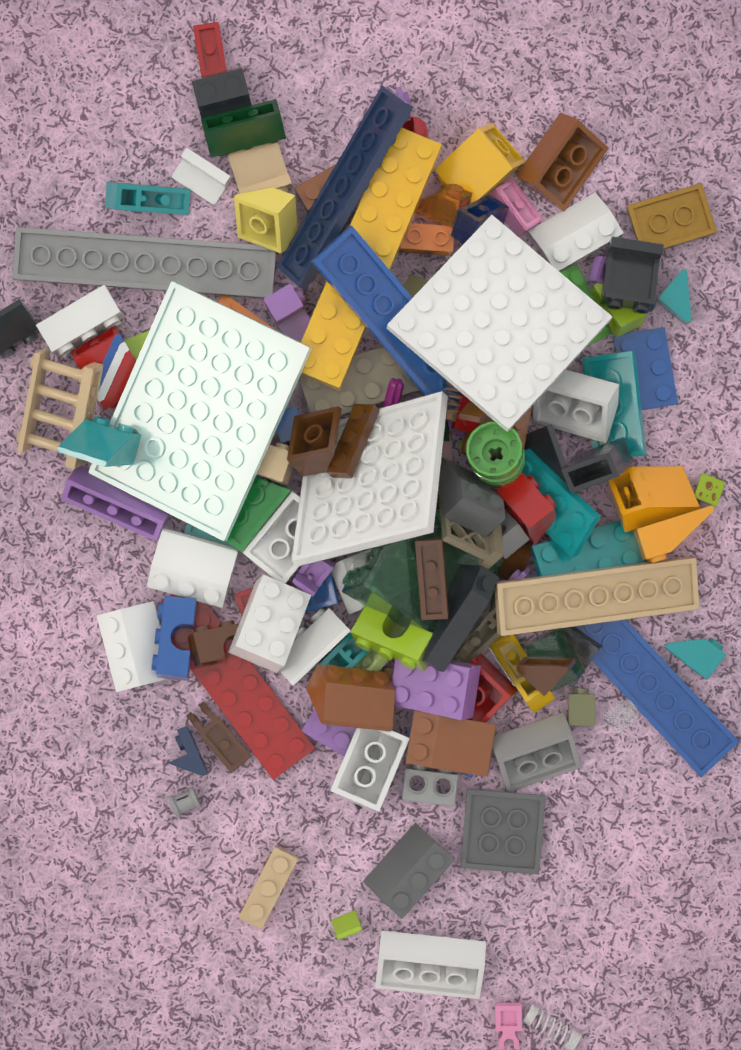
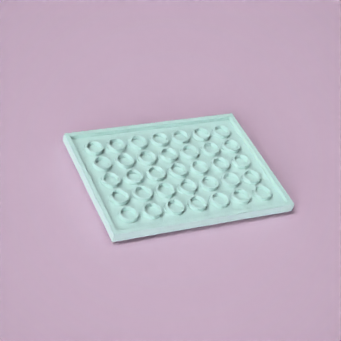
[88,281,312,541]

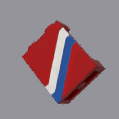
[70,325,136,410]

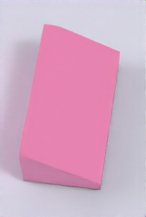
[488,178,543,237]

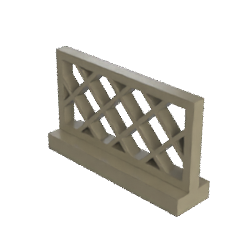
[438,475,504,569]

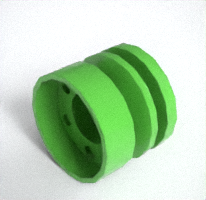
[466,422,525,486]

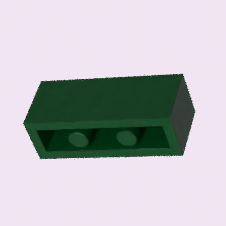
[201,99,286,158]

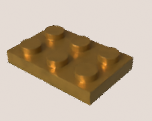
[626,183,717,250]

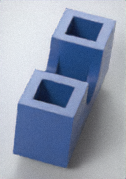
[151,596,197,681]

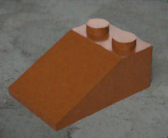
[405,711,497,777]

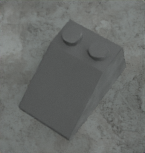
[440,456,505,537]

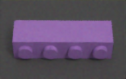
[61,465,170,542]

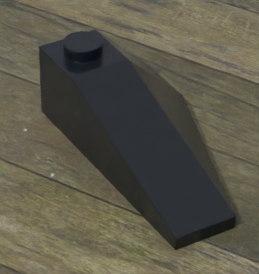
[422,564,500,672]

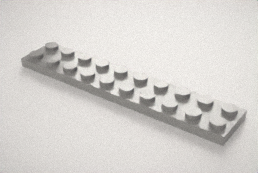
[12,227,276,298]

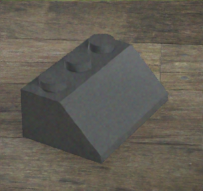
[363,823,455,919]

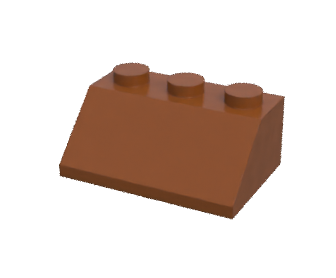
[516,112,609,212]
[306,664,395,732]

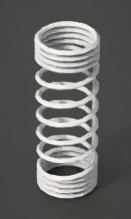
[522,1004,581,1050]

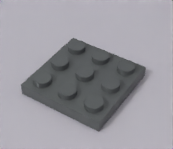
[460,788,546,875]

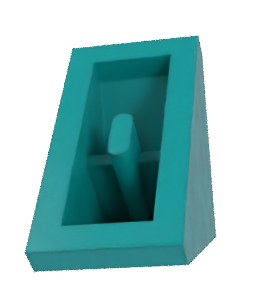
[656,269,692,324]

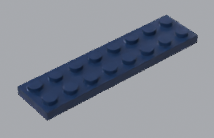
[276,85,413,290]

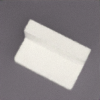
[172,148,231,205]

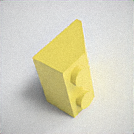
[234,187,298,254]

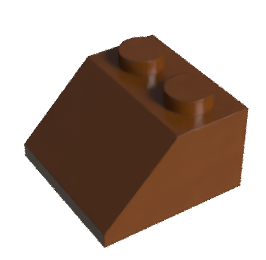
[287,406,342,476]

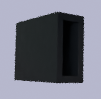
[561,437,633,494]

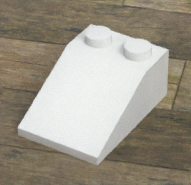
[243,491,302,584]

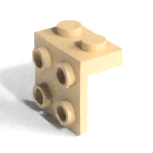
[228,142,292,194]

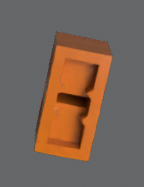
[400,223,455,256]

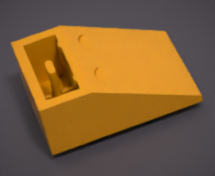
[607,466,700,533]

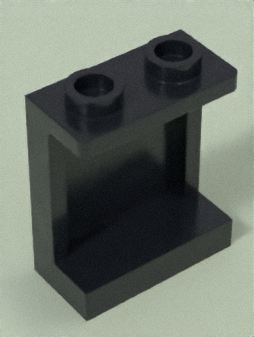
[600,236,664,314]

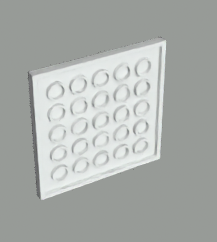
[386,215,612,432]
[292,391,448,566]

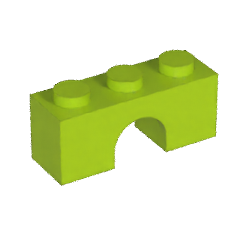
[350,605,433,671]

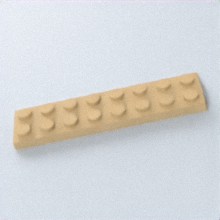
[495,556,699,636]

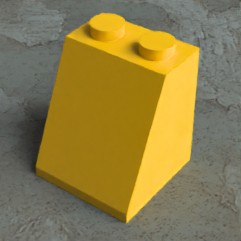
[434,123,526,209]

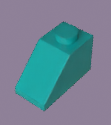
[664,638,726,680]

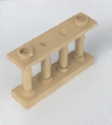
[16,348,103,469]

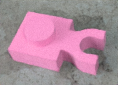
[495,1002,522,1049]

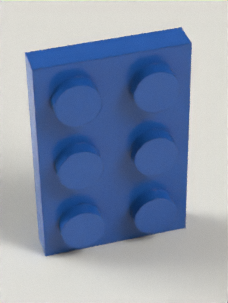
[613,327,678,410]

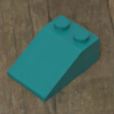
[57,416,142,467]

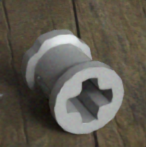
[169,786,202,818]

